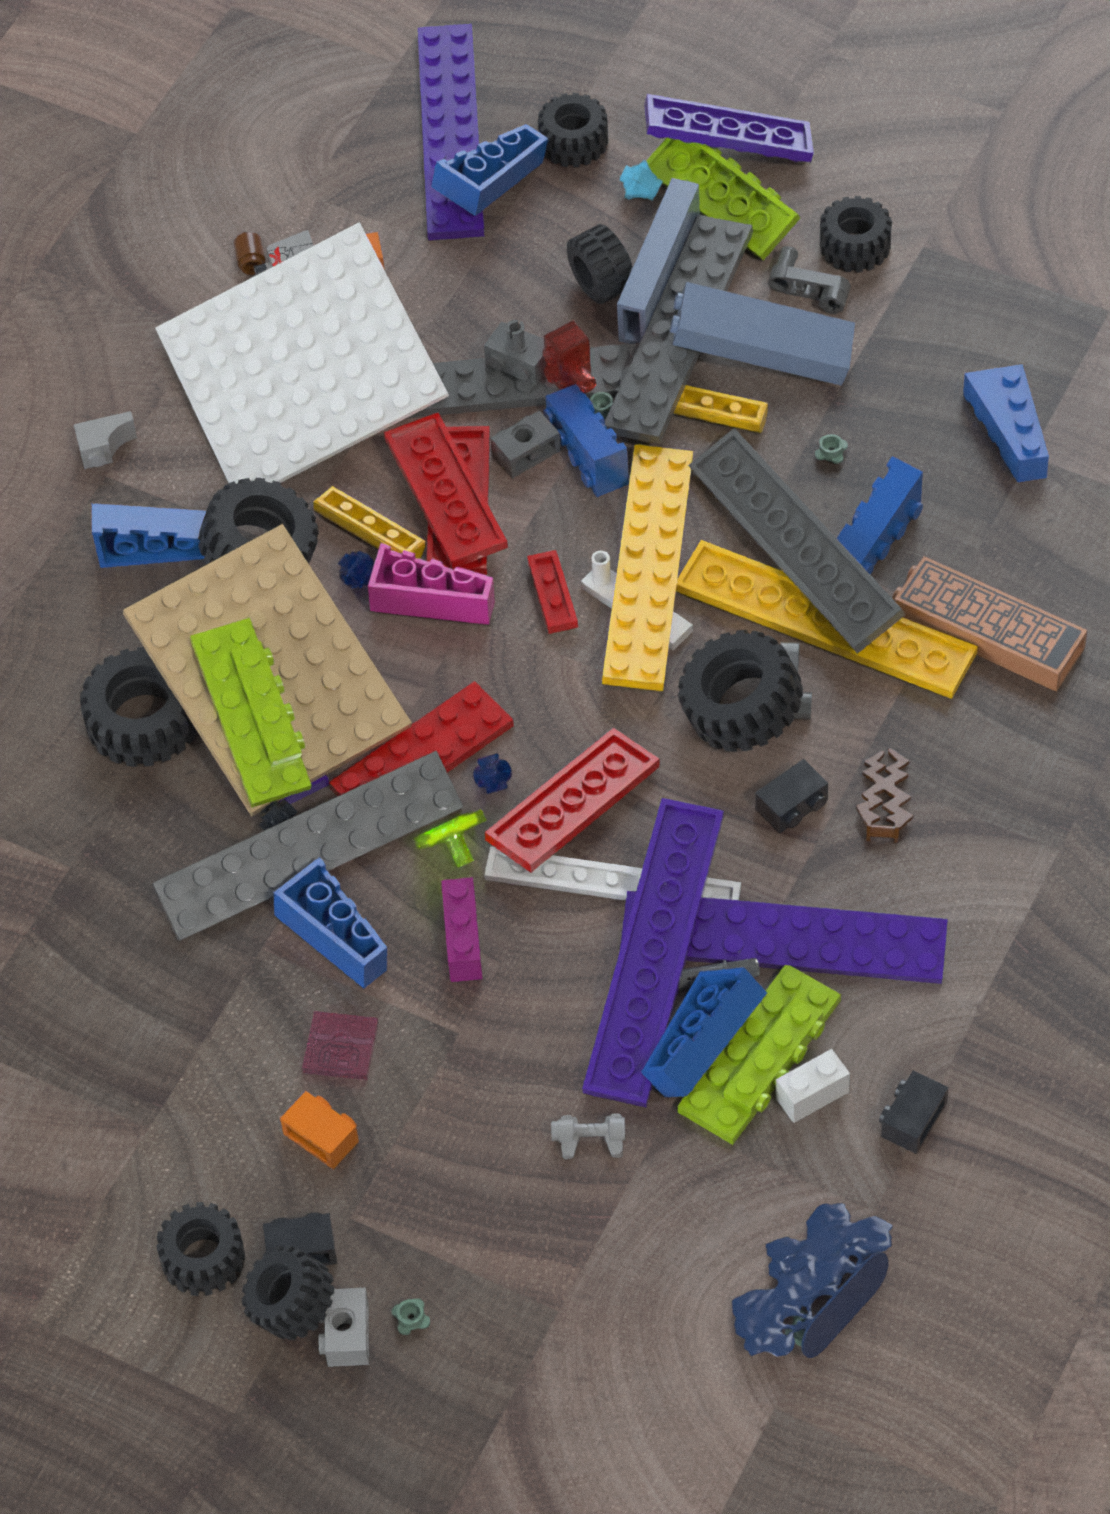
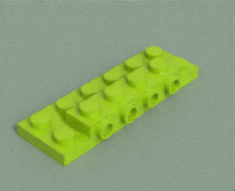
[646,138,801,261]
[190,618,312,808]
[678,965,841,1145]

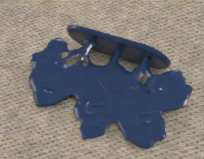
[732,1203,892,1358]

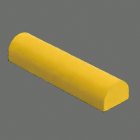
[673,385,768,433]
[313,486,426,559]

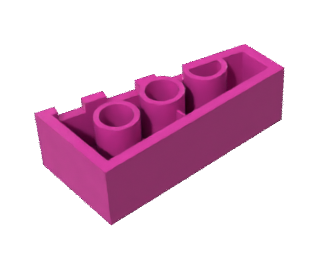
[368,543,495,625]

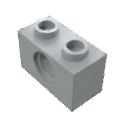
[319,1288,369,1367]

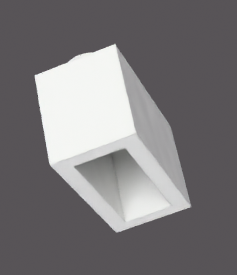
[776,1049,850,1123]

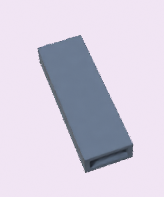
[617,178,700,344]
[670,282,855,386]

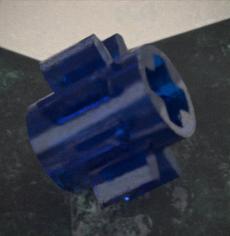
[338,551,375,588]
[473,753,512,794]

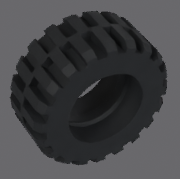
[198,478,319,565]
[678,630,803,752]
[80,647,197,767]

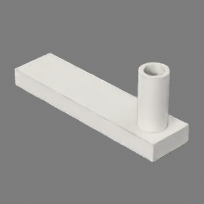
[581,551,693,651]

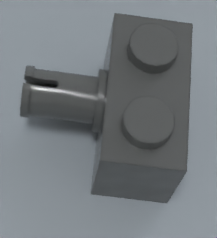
[484,320,553,385]

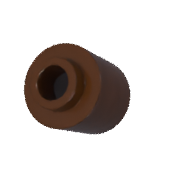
[234,232,266,275]

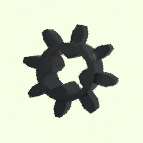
[259,799,298,831]

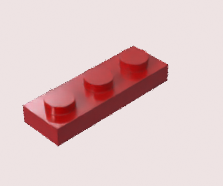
[527,550,578,634]

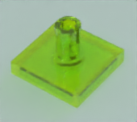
[413,809,487,868]

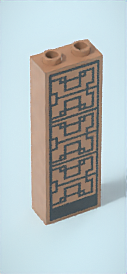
[892,556,1087,692]

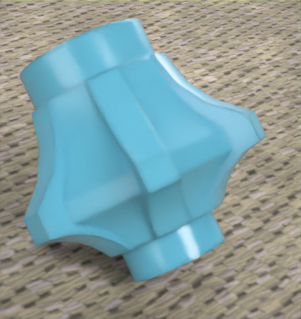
[619,160,663,201]

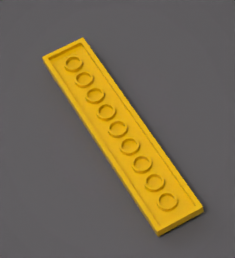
[602,444,693,691]
[676,540,978,699]

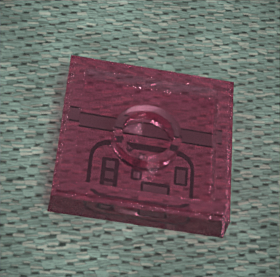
[302,1011,379,1080]

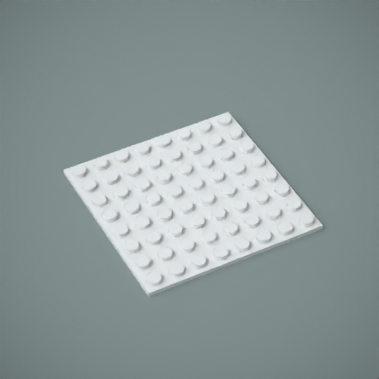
[155,222,449,484]

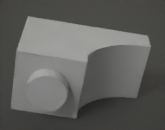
[74,411,137,469]

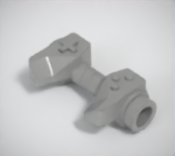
[551,1113,625,1160]

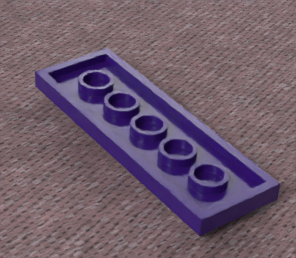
[644,94,814,162]

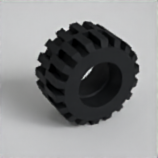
[538,93,609,167]
[820,196,892,273]
[566,224,633,304]
[156,1202,245,1296]
[241,1245,335,1340]

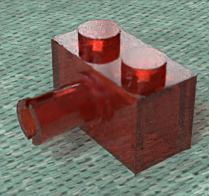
[542,321,597,393]

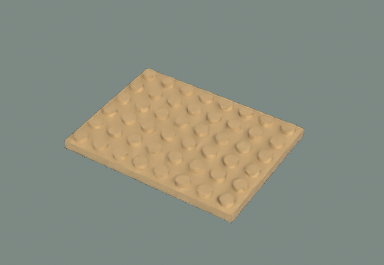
[123,524,412,817]

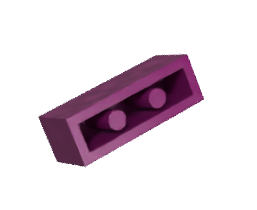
[441,877,483,982]

